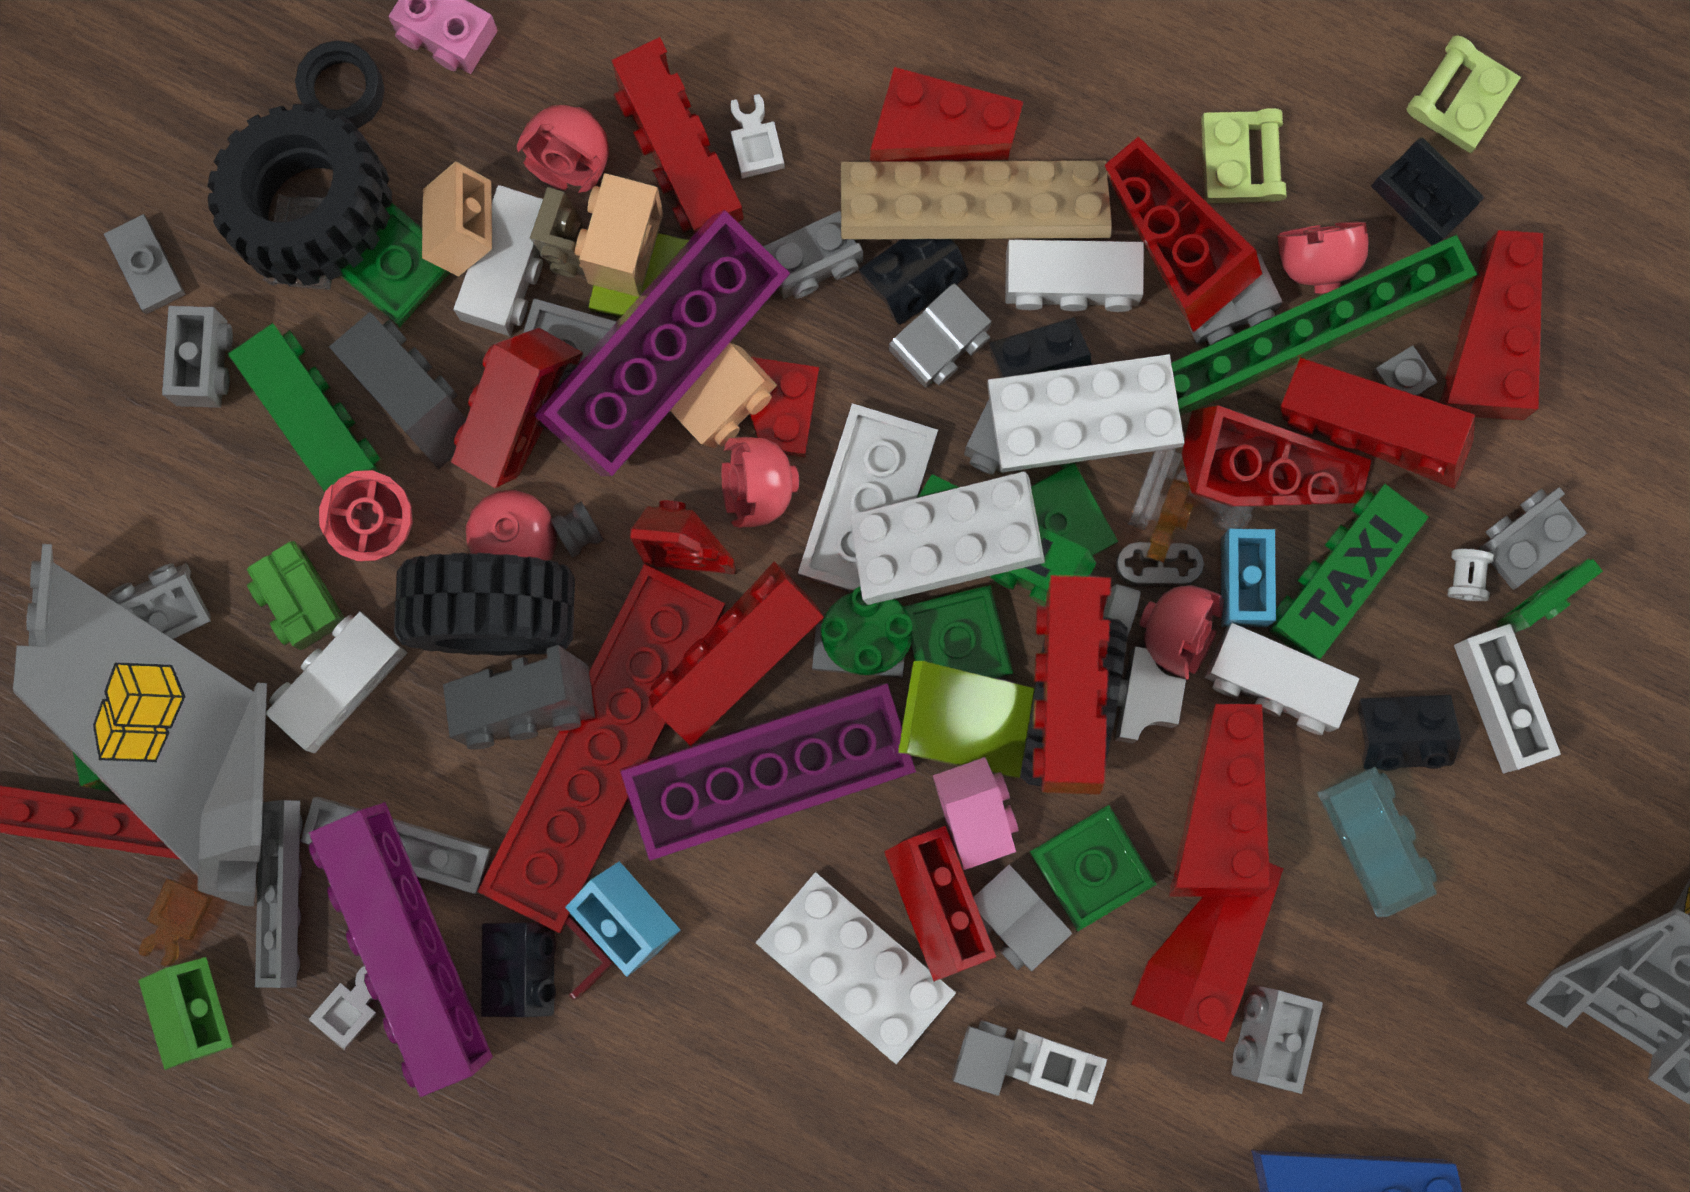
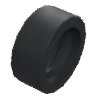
[295,40,385,129]

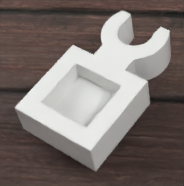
[731,94,785,178]
[309,966,379,1051]

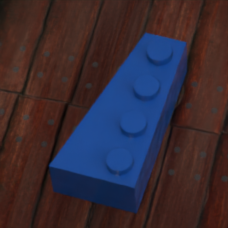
[1251,1150,1462,1192]

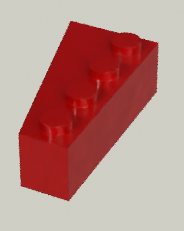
[1104,136,1262,333]
[648,561,824,746]

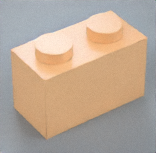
[422,161,492,277]
[670,343,777,448]

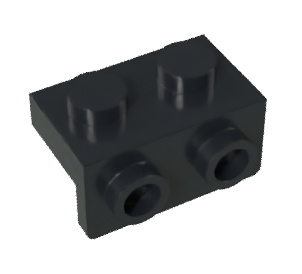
[1371,137,1484,246]
[858,239,969,325]
[989,318,1092,378]
[1358,695,1461,771]
[481,923,556,1017]

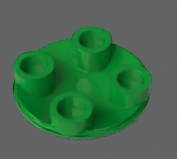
[821,586,913,675]

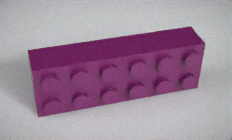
[534,210,790,477]
[619,683,916,861]
[308,802,493,1098]

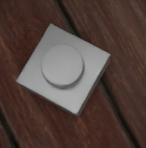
[1372,345,1437,396]

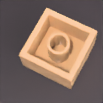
[575,173,664,297]

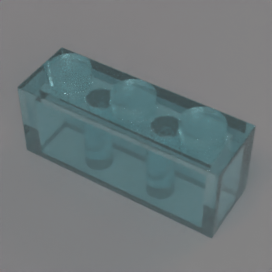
[1317,767,1437,917]

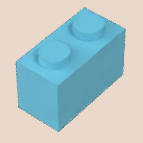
[1221,529,1276,627]
[565,861,680,977]

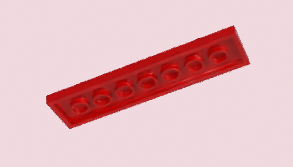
[477,564,726,933]

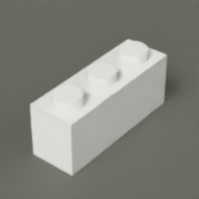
[453,185,543,337]
[1005,240,1144,312]
[266,611,408,754]
[1204,623,1359,735]
[1454,624,1561,773]

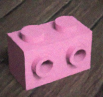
[388,0,498,74]
[933,757,1019,870]

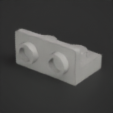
[763,211,863,299]
[1479,487,1587,590]
[106,563,211,639]
[1231,985,1323,1094]

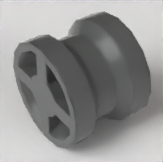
[550,501,604,558]

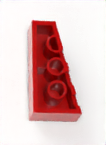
[611,37,744,236]
[1438,230,1543,420]
[1281,357,1475,489]
[1033,575,1111,795]
[1168,704,1270,897]

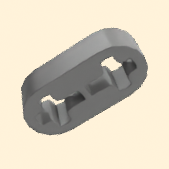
[1115,542,1204,587]

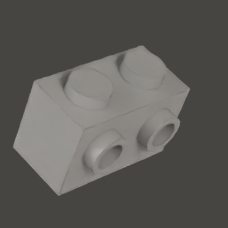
[162,306,233,408]

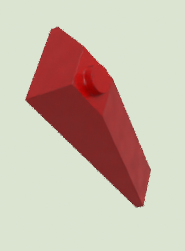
[1181,405,1372,507]
[630,500,736,575]
[1130,863,1284,1042]

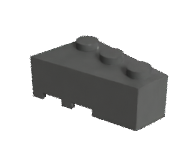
[329,312,466,470]
[443,645,595,750]

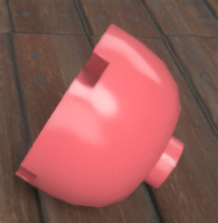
[517,105,609,192]
[1277,222,1368,294]
[721,437,799,528]
[319,470,413,562]
[466,490,557,561]
[1140,585,1224,680]

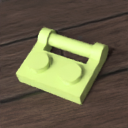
[1406,36,1521,153]
[1201,108,1287,203]

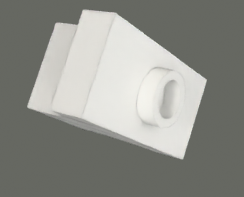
[1115,647,1186,744]
[1005,1029,1107,1105]

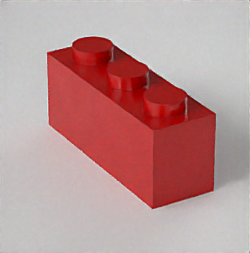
[884,826,996,982]

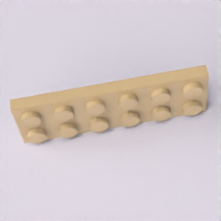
[841,161,1112,239]

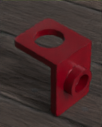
[565,917,615,1000]

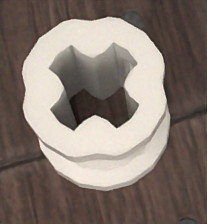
[1447,549,1494,601]

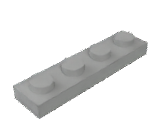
[300,796,492,894]
[255,800,303,988]

